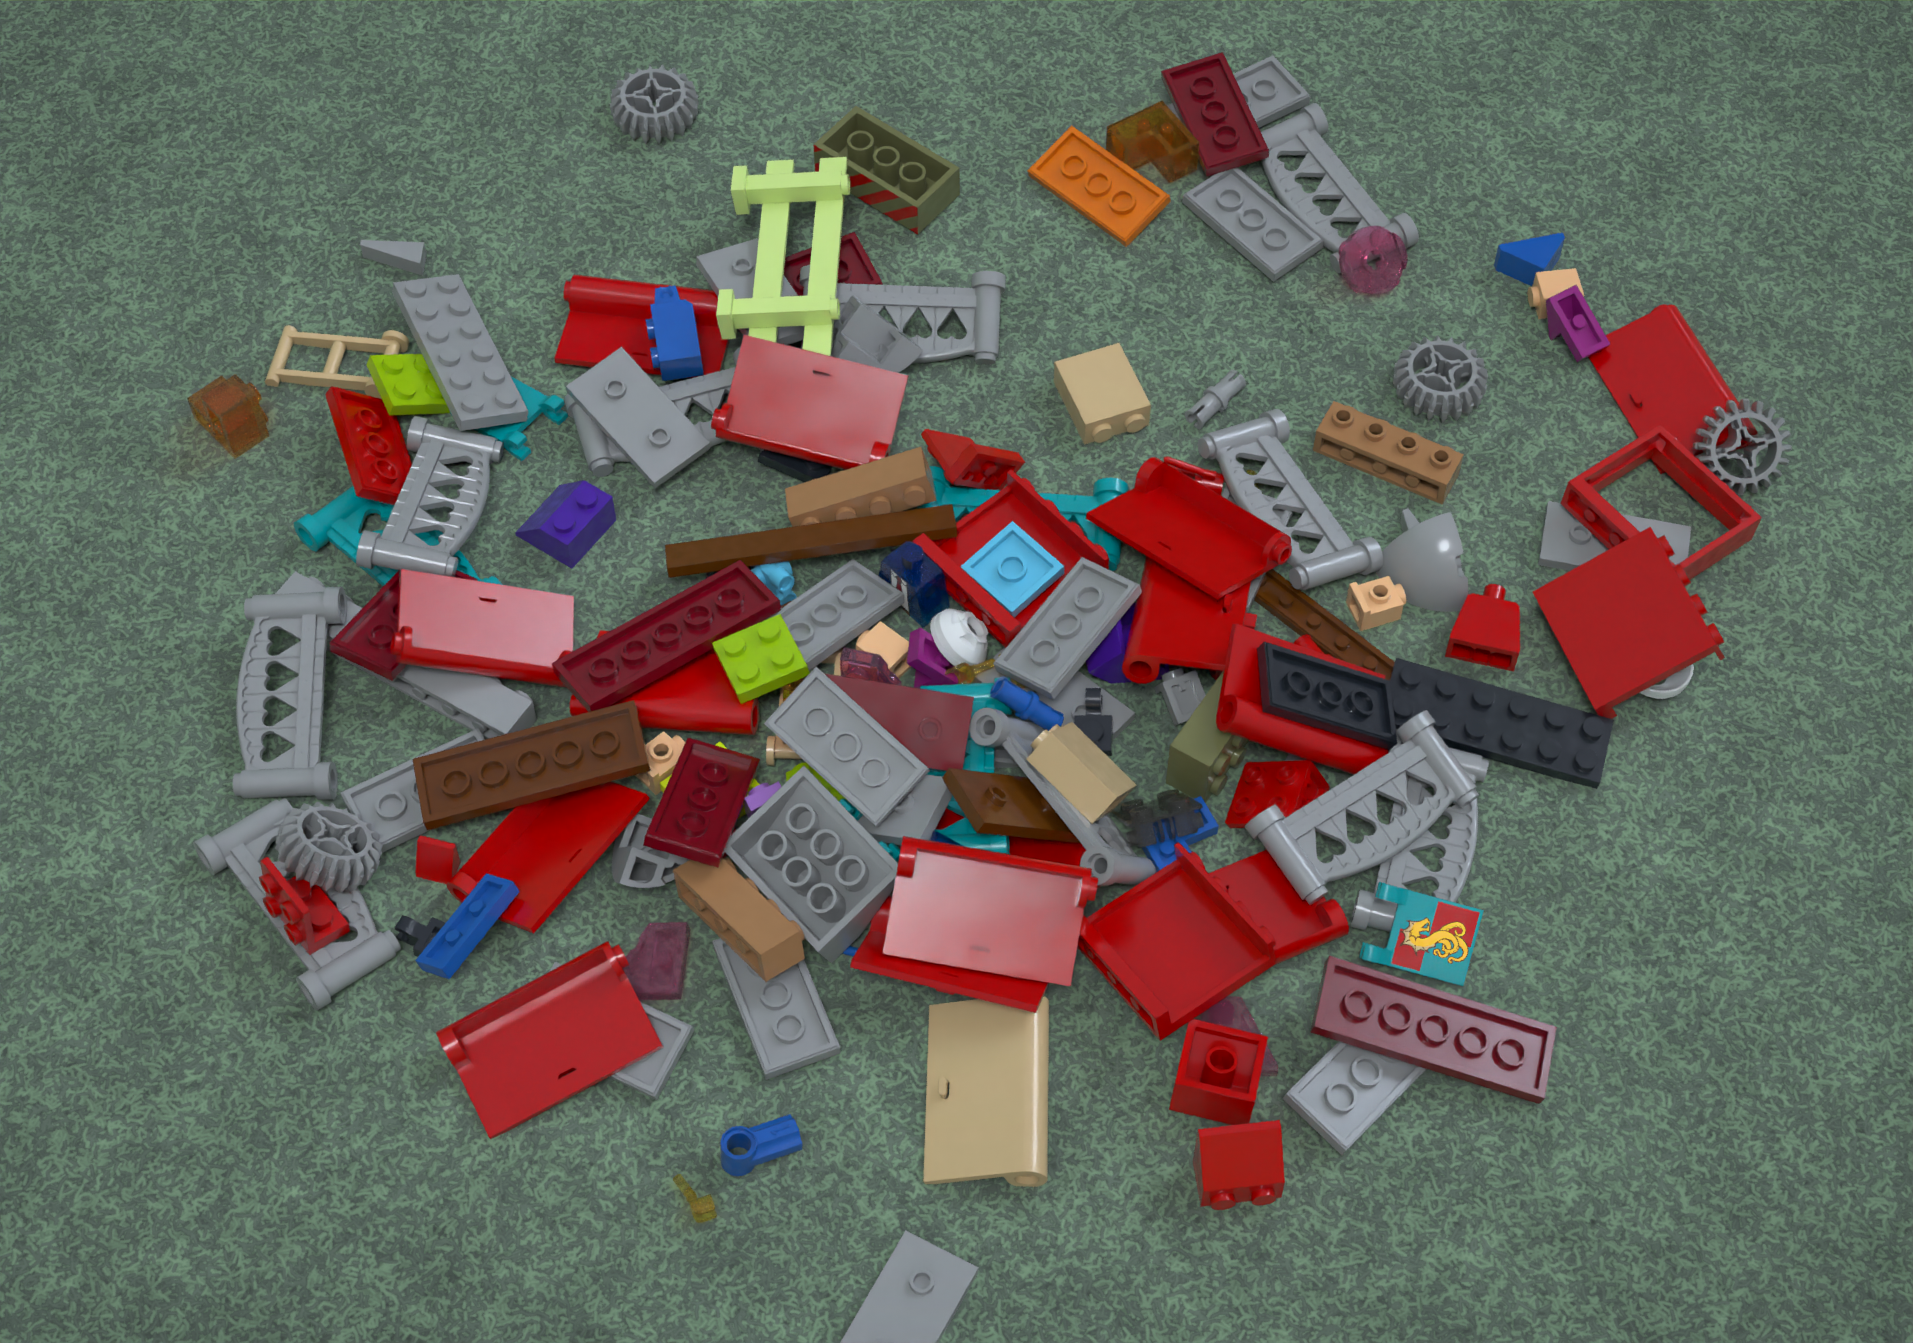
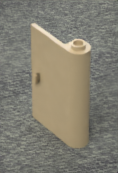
[923,996,1049,1187]

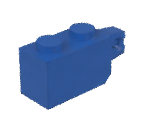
[646,285,704,381]

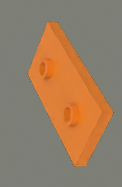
[1027,125,1171,247]

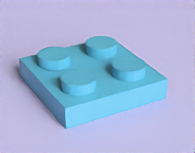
[960,521,1064,617]

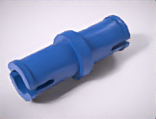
[990,676,1064,731]

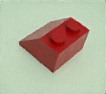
[1169,1019,1268,1125]
[1193,1120,1285,1210]

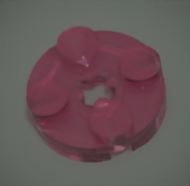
[1339,226,1408,295]

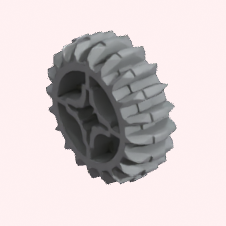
[610,64,699,144]
[1393,335,1488,423]
[1693,398,1792,495]
[275,801,383,893]

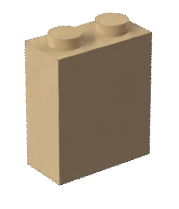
[1054,343,1151,444]
[1026,722,1137,824]

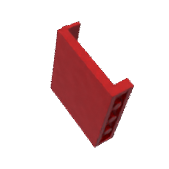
[912,470,1109,648]
[1533,527,1725,719]
[1077,842,1276,1041]

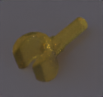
[945,658,995,684]
[673,1174,717,1223]

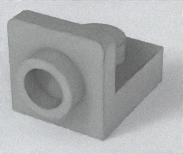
[1154,668,1206,726]

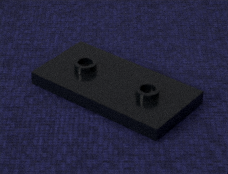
[1257,642,1398,750]

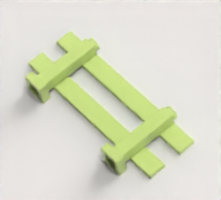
[716,157,850,356]

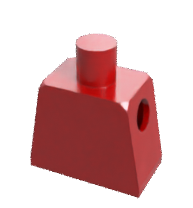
[1445,584,1520,672]

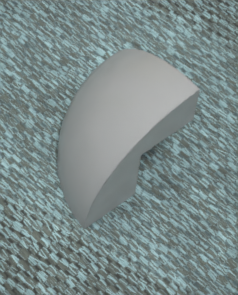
[831,295,923,373]
[1376,512,1468,612]
[612,813,690,888]

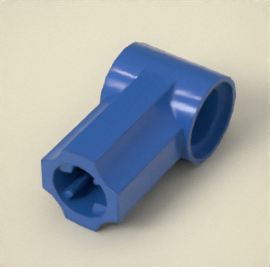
[720,1114,802,1176]

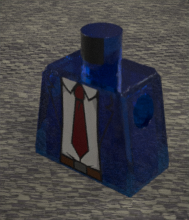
[878,541,950,628]

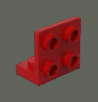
[921,429,1025,490]
[1225,760,1330,828]
[259,857,350,955]

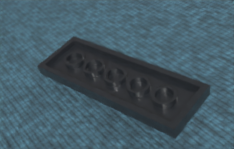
[1390,658,1614,789]

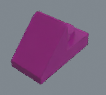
[1546,285,1610,362]
[907,628,971,688]

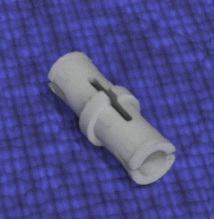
[1185,370,1246,429]

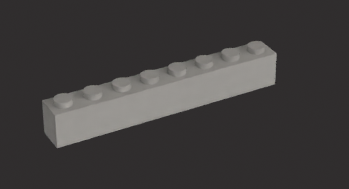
[275,571,537,739]

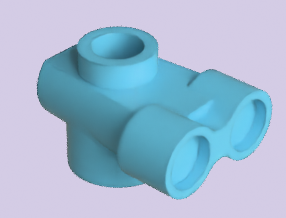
[751,561,797,606]

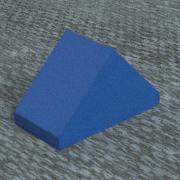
[1494,232,1565,286]

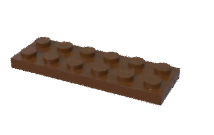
[412,700,651,830]

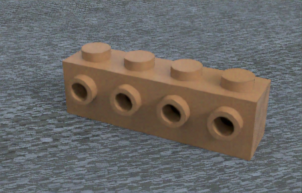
[1313,401,1464,504]
[785,447,937,527]
[673,857,805,982]

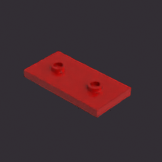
[325,386,412,505]

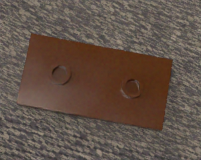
[942,768,1080,843]

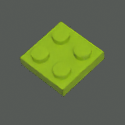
[366,354,450,415]
[712,614,810,704]

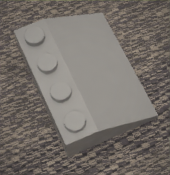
[725,766,898,963]

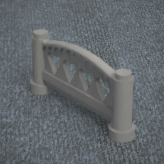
[1260,103,1419,273]
[800,265,1006,365]
[564,347,740,477]
[1197,409,1383,590]
[356,416,504,577]
[233,586,347,800]
[969,708,1156,886]
[1245,710,1479,905]
[1350,729,1489,932]
[193,798,401,1011]

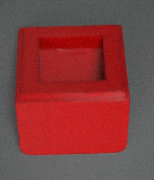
[415,836,461,884]

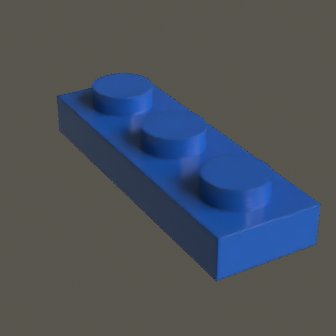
[415,873,520,979]

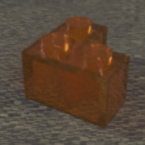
[1106,101,1200,183]
[187,374,269,459]

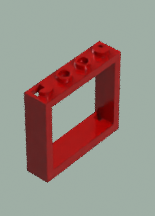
[1560,425,1762,580]

